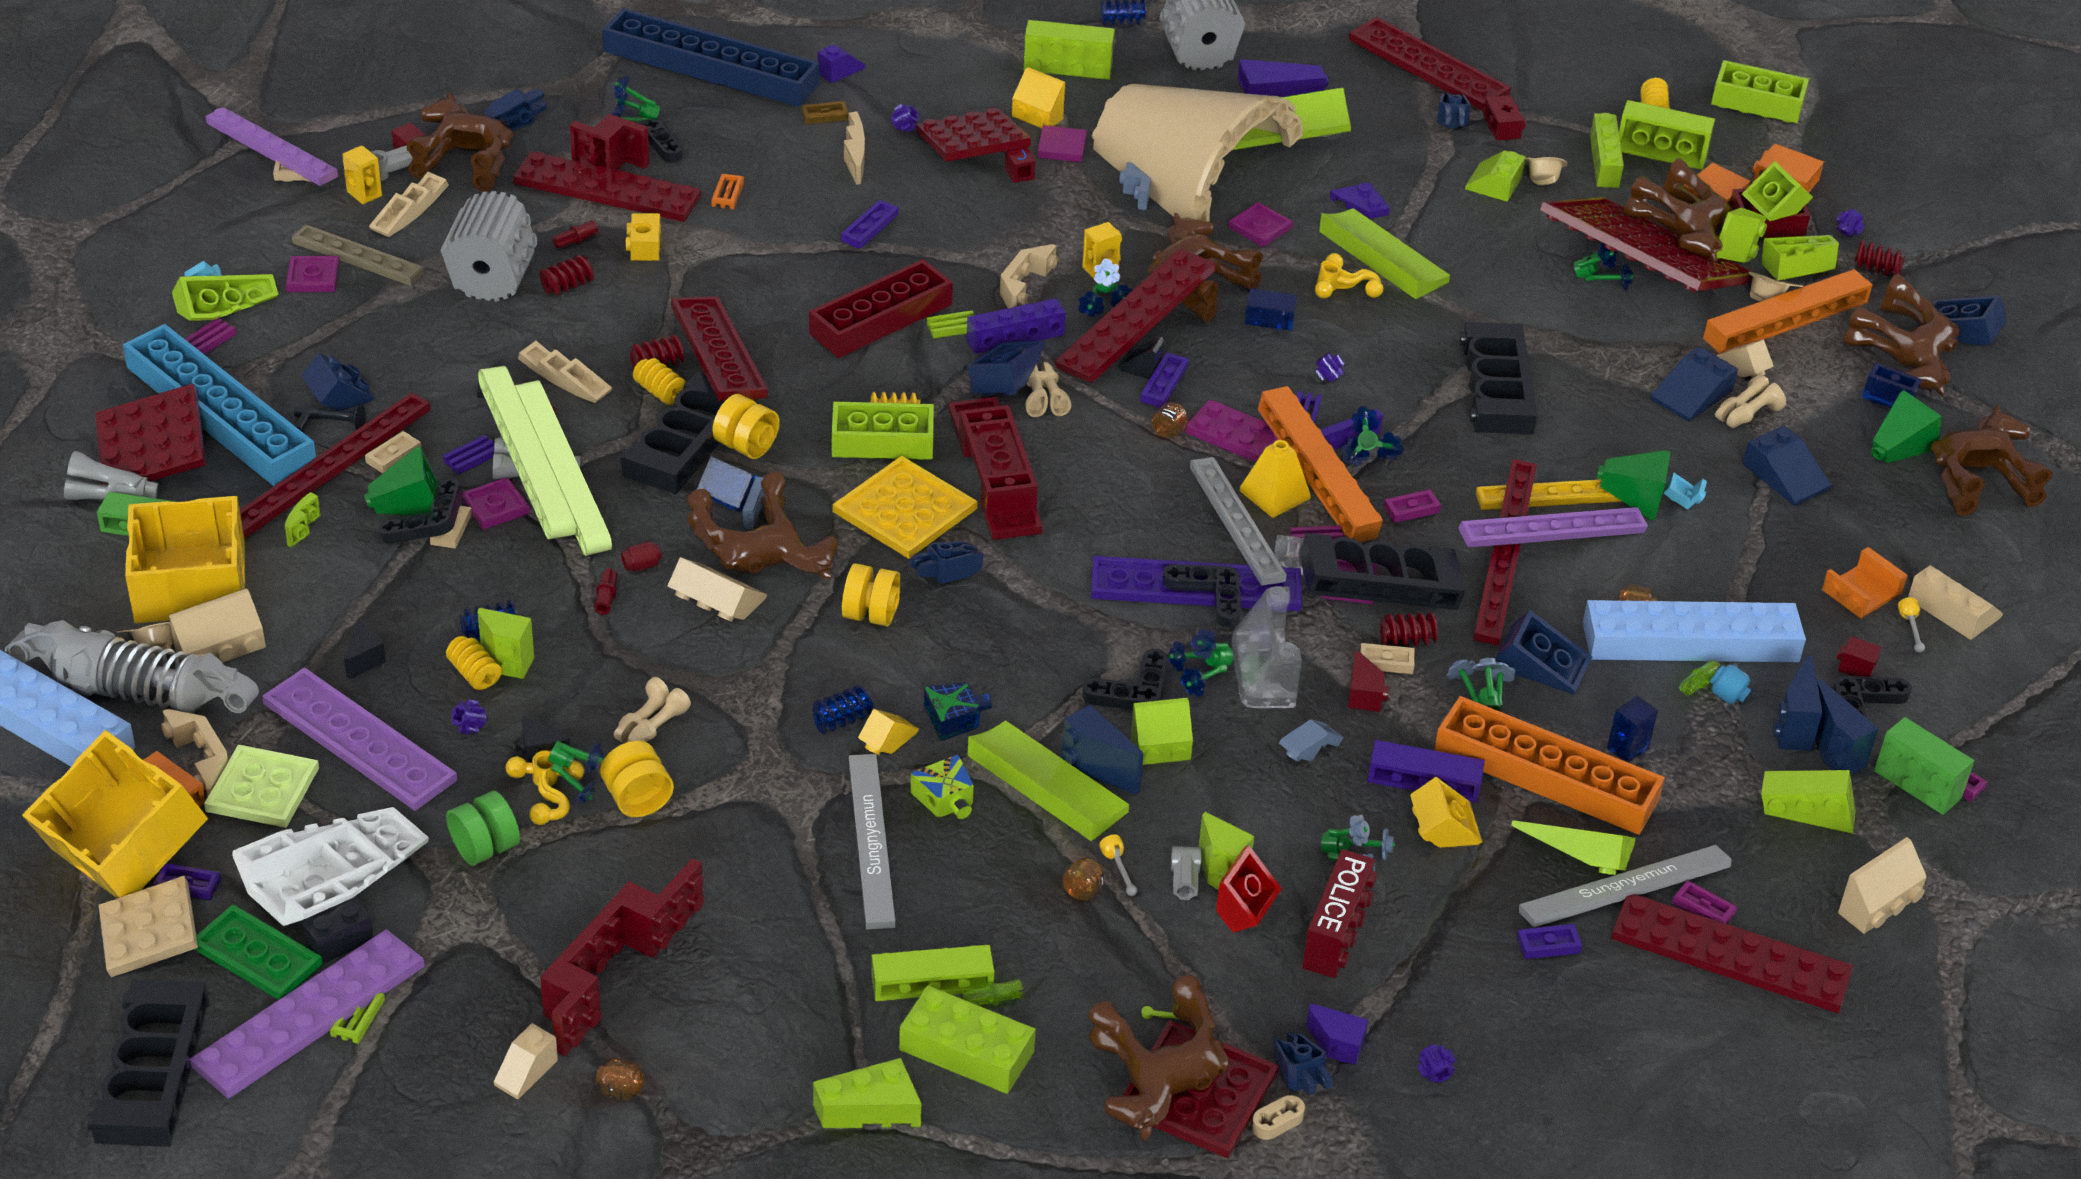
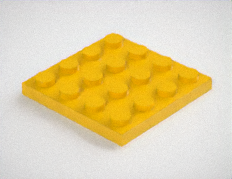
[833,456,978,559]

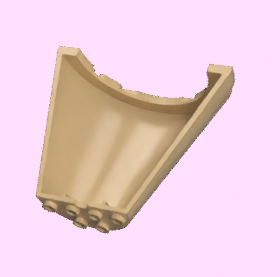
[1092,84,1303,222]

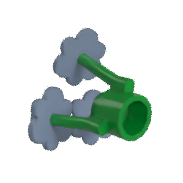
[1447,657,1515,711]
[1321,815,1395,871]

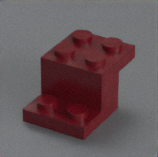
[570,114,650,170]

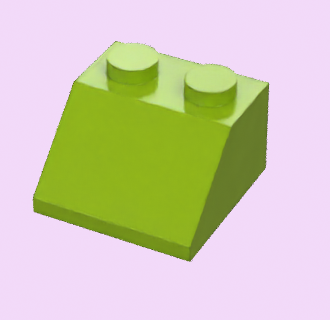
[1465,150,1526,202]
[1742,161,1813,221]
[1716,208,1767,263]
[477,608,534,679]
[1130,698,1193,765]
[1199,812,1254,890]

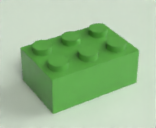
[1874,717,1975,815]

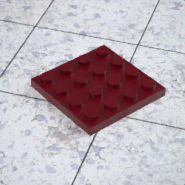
[916,108,1031,162]
[95,384,206,484]
[1122,1020,1279,1159]

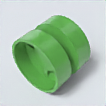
[446,790,520,866]

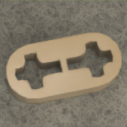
[1252,1095,1305,1140]

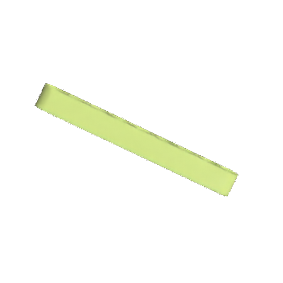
[478,366,576,539]
[515,380,612,556]

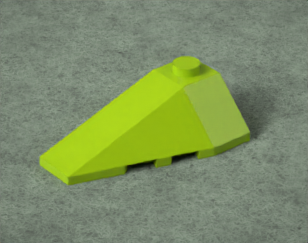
[172,274,279,321]
[1512,820,1635,875]

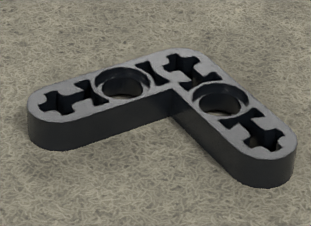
[636,118,682,163]
[379,478,463,543]
[1162,564,1241,628]
[1082,649,1167,710]
[1833,676,1912,718]

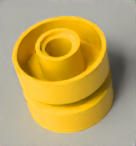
[713,394,779,459]
[842,563,900,627]
[600,741,674,817]

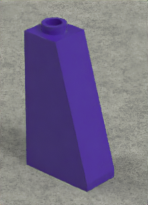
[1238,59,1328,97]

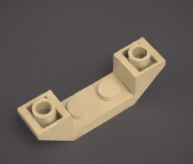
[1000,244,1058,308]
[161,709,228,798]

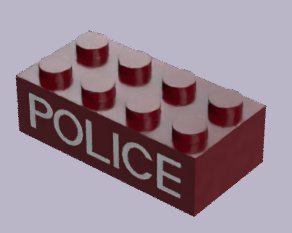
[1302,849,1378,979]

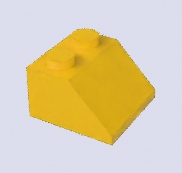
[1012,67,1065,128]
[1410,777,1482,848]

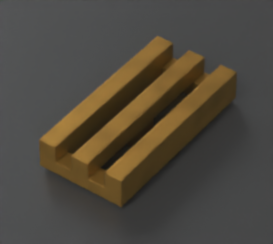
[801,101,849,125]

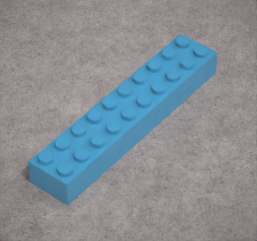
[123,324,316,486]

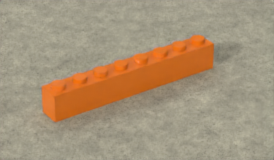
[1703,269,1873,354]
[1258,386,1383,542]

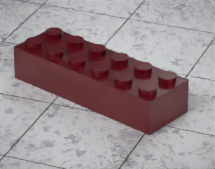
[809,259,953,358]

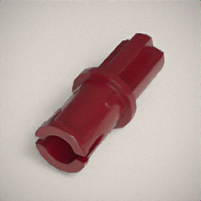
[552,220,598,248]
[593,568,618,615]

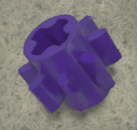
[891,103,919,132]
[1835,209,1865,237]
[1315,352,1345,382]
[451,699,486,735]
[1417,1044,1456,1082]

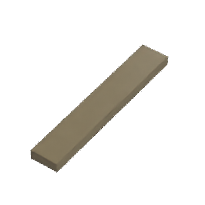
[292,225,425,286]

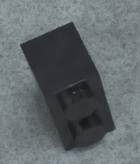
[302,898,373,964]

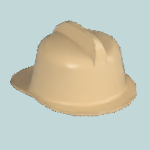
[1524,157,1567,186]
[1748,272,1803,302]
[116,622,174,654]

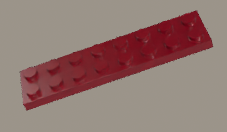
[1349,17,1511,111]
[513,151,702,222]
[1054,249,1216,384]
[671,296,768,401]
[1611,894,1854,1014]

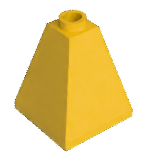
[1239,440,1311,518]

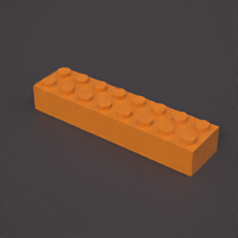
[1434,696,1665,835]

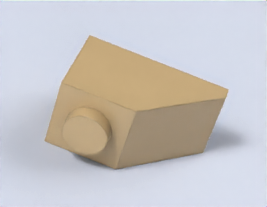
[1717,339,1773,378]
[494,1023,558,1099]

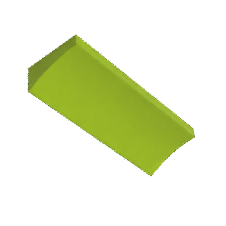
[1232,88,1351,150]
[1319,208,1450,299]
[968,720,1129,842]

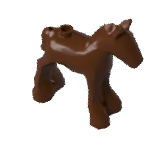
[407,92,514,192]
[1623,158,1733,263]
[1147,213,1263,322]
[1843,273,1960,397]
[1931,404,2053,516]
[687,471,838,580]
[1088,975,1230,1141]

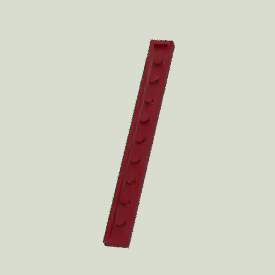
[240,392,430,539]
[1473,459,1537,646]

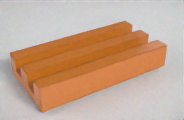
[711,174,744,210]

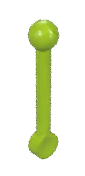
[1141,1006,1178,1019]

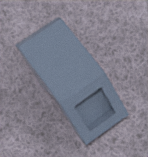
[1119,162,1151,210]
[1279,719,1344,761]

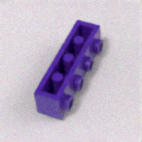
[966,298,1066,354]

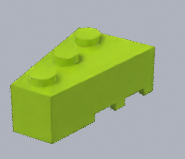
[1761,235,1839,281]
[1761,770,1856,834]
[813,1058,921,1128]

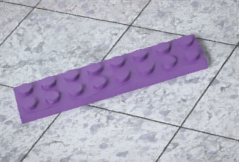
[262,667,457,811]
[190,929,425,1099]

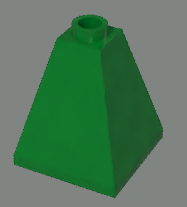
[1871,390,1941,463]
[364,446,438,515]
[1596,450,1671,521]

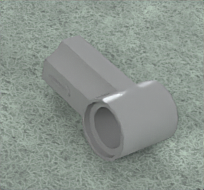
[371,146,413,181]
[1171,846,1201,900]

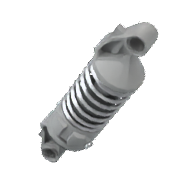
[5,620,259,714]

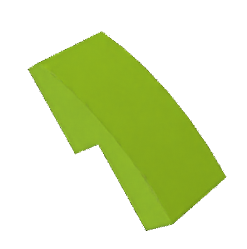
[285,492,321,547]

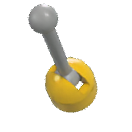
[1898,597,1925,653]
[1099,835,1137,896]

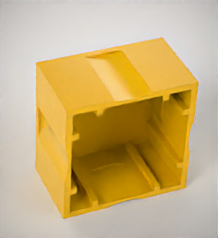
[125,496,245,623]
[22,730,208,898]

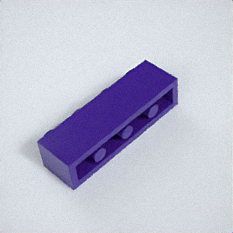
[1368,740,1485,802]

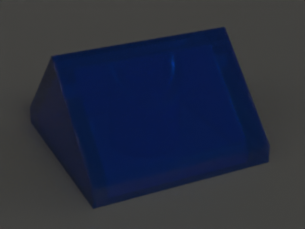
[697,456,759,512]

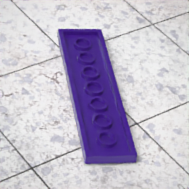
[1091,556,1302,611]

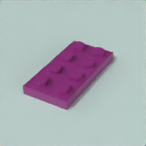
[1185,399,1278,462]

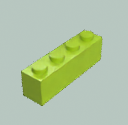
[1590,113,1624,188]
[871,945,994,1001]

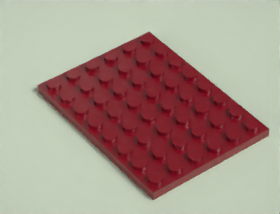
[1540,197,1755,292]

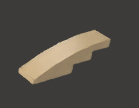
[844,111,865,185]
[369,172,448,237]
[518,341,612,403]

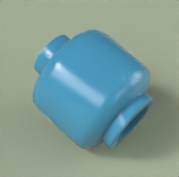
[1710,665,1751,704]

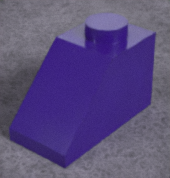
[818,44,865,83]
[1306,1003,1368,1065]

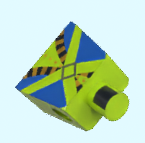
[911,754,974,819]

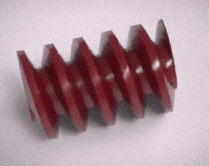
[1854,239,1907,277]
[539,255,594,296]
[630,335,684,371]
[1380,613,1437,647]

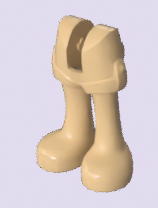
[1025,362,1071,417]
[1715,375,1786,429]
[613,677,691,743]

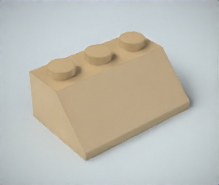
[668,557,767,622]
[1908,565,2003,640]
[169,588,266,663]
[1838,837,1927,934]

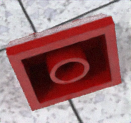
[1216,845,1282,933]

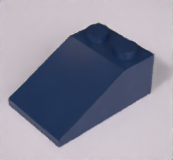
[1918,295,2007,346]
[967,341,1045,396]
[1650,346,1738,422]
[1743,425,1831,506]
[1495,609,1592,694]
[1773,656,1822,751]
[1815,679,1878,775]
[1062,705,1144,794]

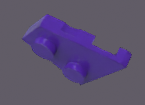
[1330,182,1390,219]

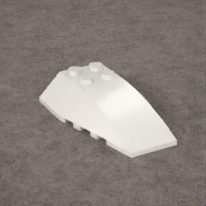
[232,807,429,926]

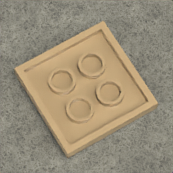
[99,876,198,977]

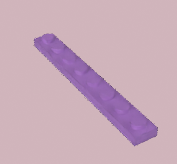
[206,107,338,186]
[1458,507,1648,548]

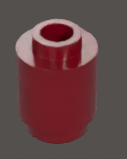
[621,541,662,572]

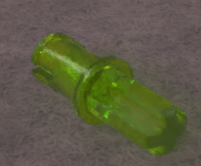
[1679,659,1721,696]
[963,979,1023,1005]

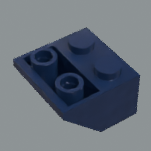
[302,353,375,411]

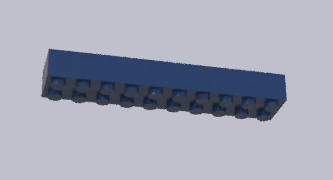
[602,8,819,107]

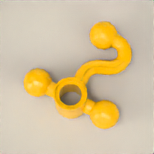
[1315,253,1383,299]
[505,751,585,825]

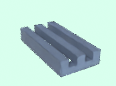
[743,477,764,530]

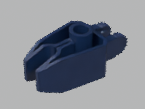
[484,89,547,130]
[1437,93,1470,129]
[909,541,984,583]
[1273,1032,1333,1095]

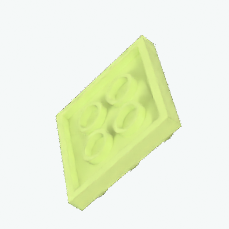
[204,745,319,828]

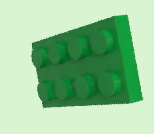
[194,904,323,1000]

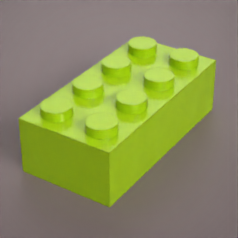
[1023,20,1115,80]
[1711,60,1809,123]
[1619,100,1715,170]
[832,402,934,460]
[899,985,1036,1094]

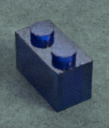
[1245,288,1297,331]
[1862,362,1923,408]
[1607,695,1658,763]

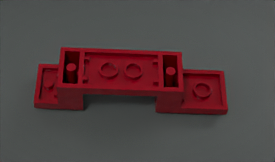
[948,397,1043,540]
[540,858,704,1056]

